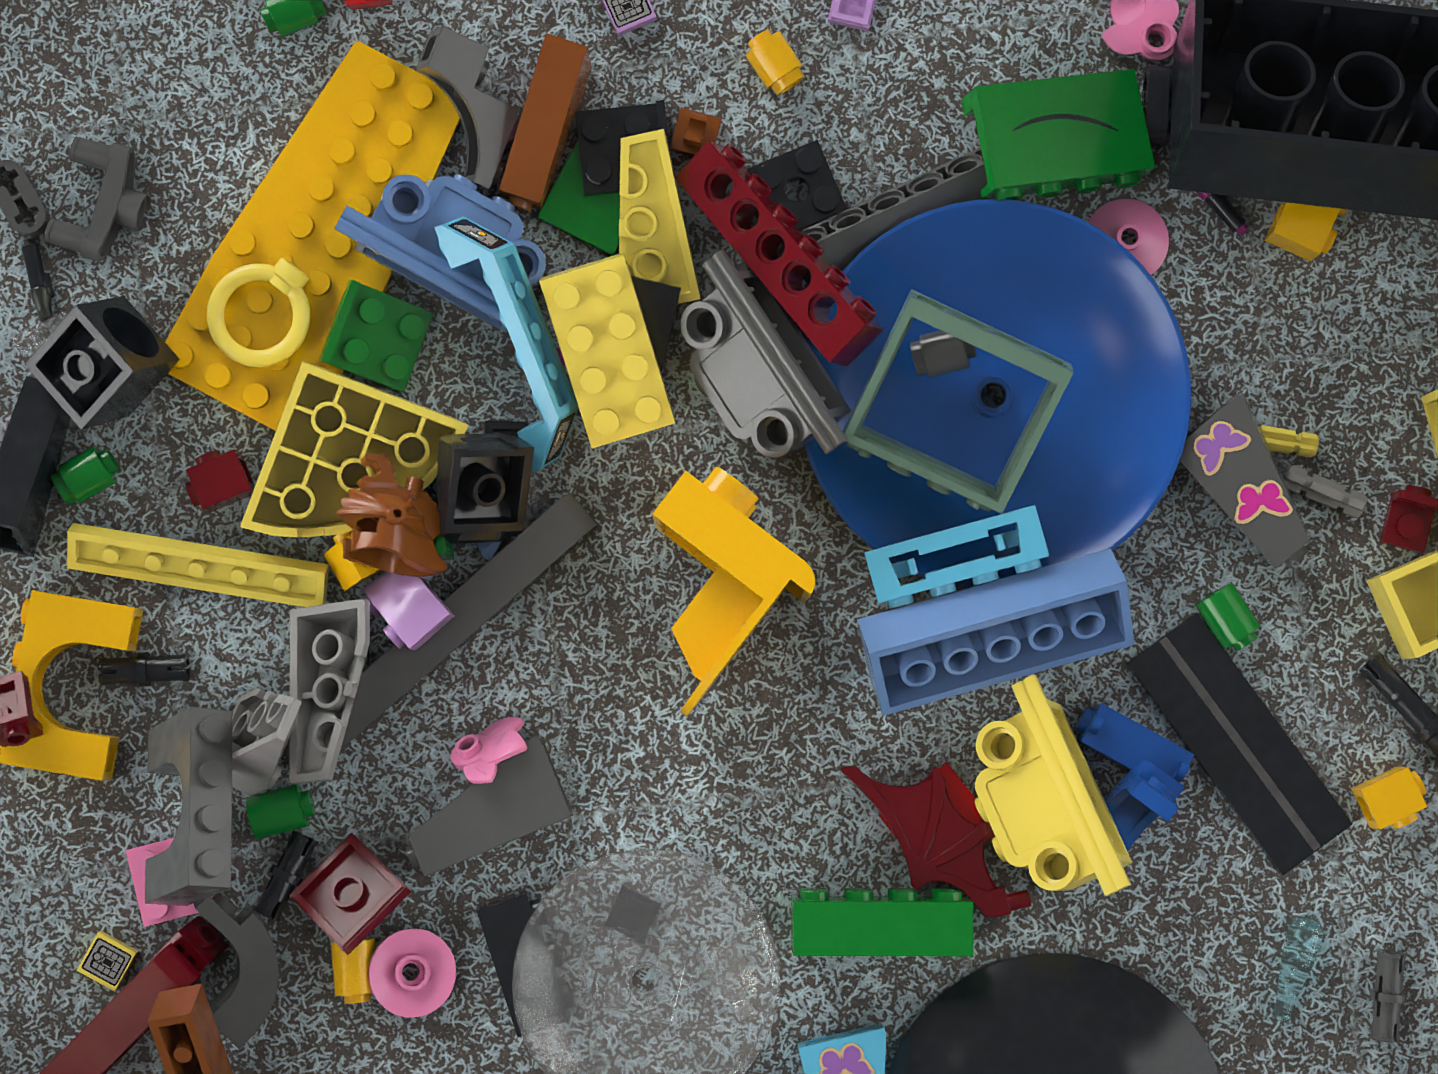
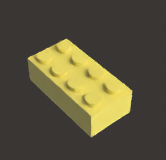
[539,253,675,449]

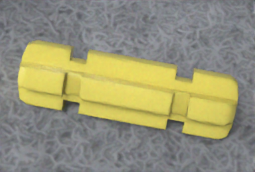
[1259,425,1319,458]

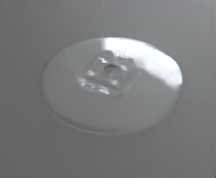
[512,849,780,1074]

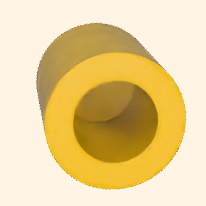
[331,938,376,1004]

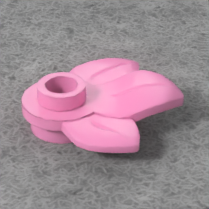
[1102,0,1179,62]
[450,717,528,784]

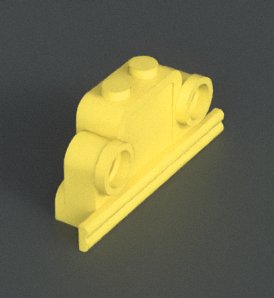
[975,675,1133,896]

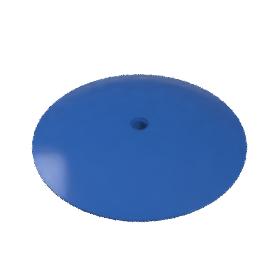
[805,199,1191,589]

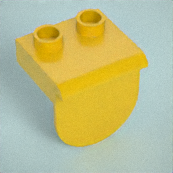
[652,466,815,717]

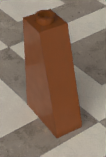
[499,33,592,214]

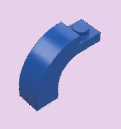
[1104,759,1185,851]

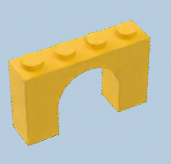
[0,590,144,781]

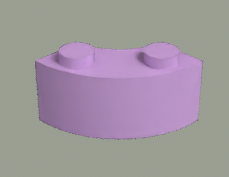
[362,571,455,651]

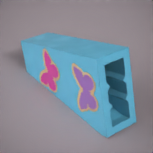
[797,1023,886,1074]

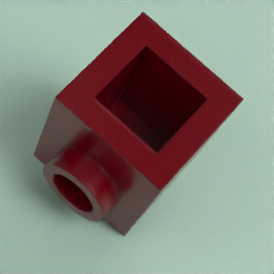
[185,449,255,513]

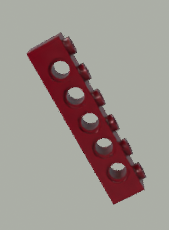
[675,141,883,367]

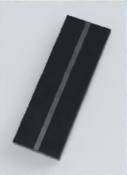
[1125,613,1353,875]

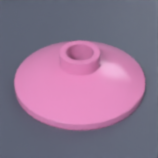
[1088,199,1169,275]
[368,928,456,1018]

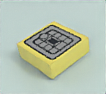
[77,931,139,991]

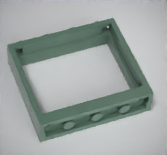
[843,289,1074,514]

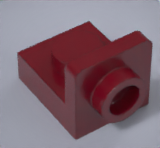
[1379,485,1438,554]
[0,670,43,747]
[151,916,228,972]

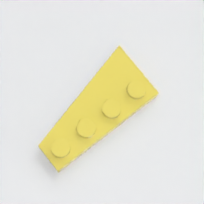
[619,129,701,304]

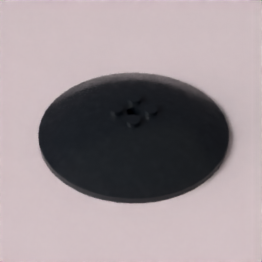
[887,953,1219,1074]

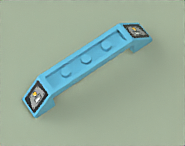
[435,216,579,472]

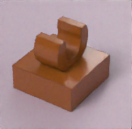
[670,107,722,157]

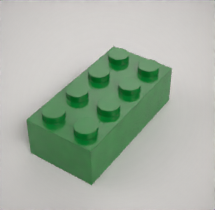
[791,888,974,956]

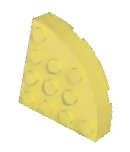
[240,361,469,538]

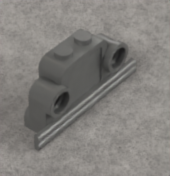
[680,250,852,458]

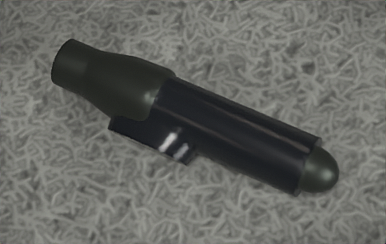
[22,238,55,321]

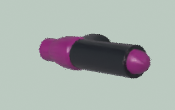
[1196,192,1247,234]

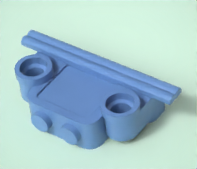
[334,174,547,333]

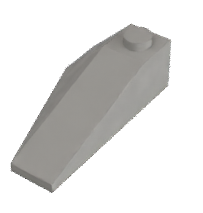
[289,598,370,785]
[232,688,302,796]

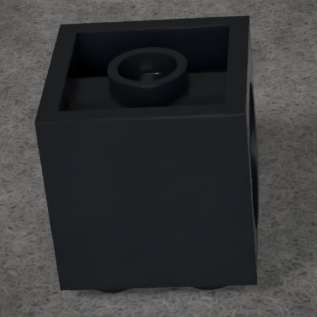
[24,296,180,430]

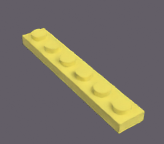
[67,523,329,607]

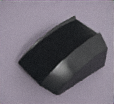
[437,432,534,544]

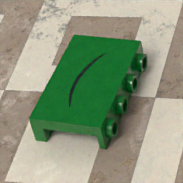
[961,69,1155,201]

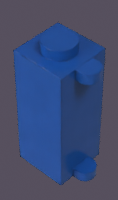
[1074,703,1195,783]

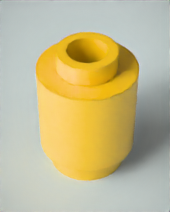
[745,29,805,96]

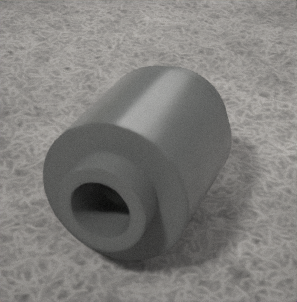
[910,330,977,378]

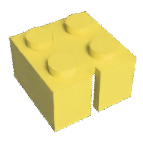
[1366,549,1438,660]

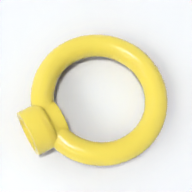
[207,257,310,367]

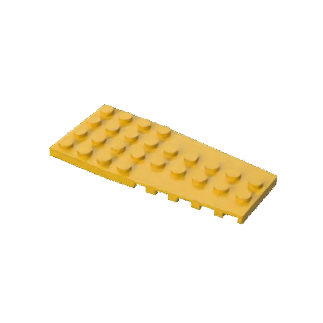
[165,41,461,431]

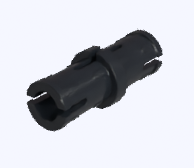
[98,652,190,687]
[254,830,319,921]

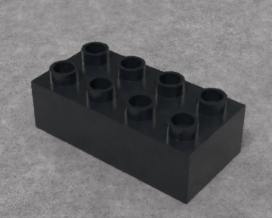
[1168,0,1438,220]

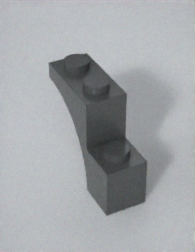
[415,26,520,191]

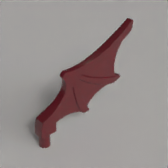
[840,765,1032,917]

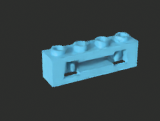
[864,505,1049,609]

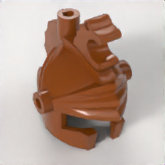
[337,452,447,577]

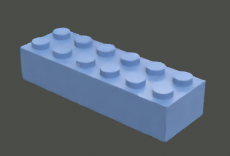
[857,548,1135,716]

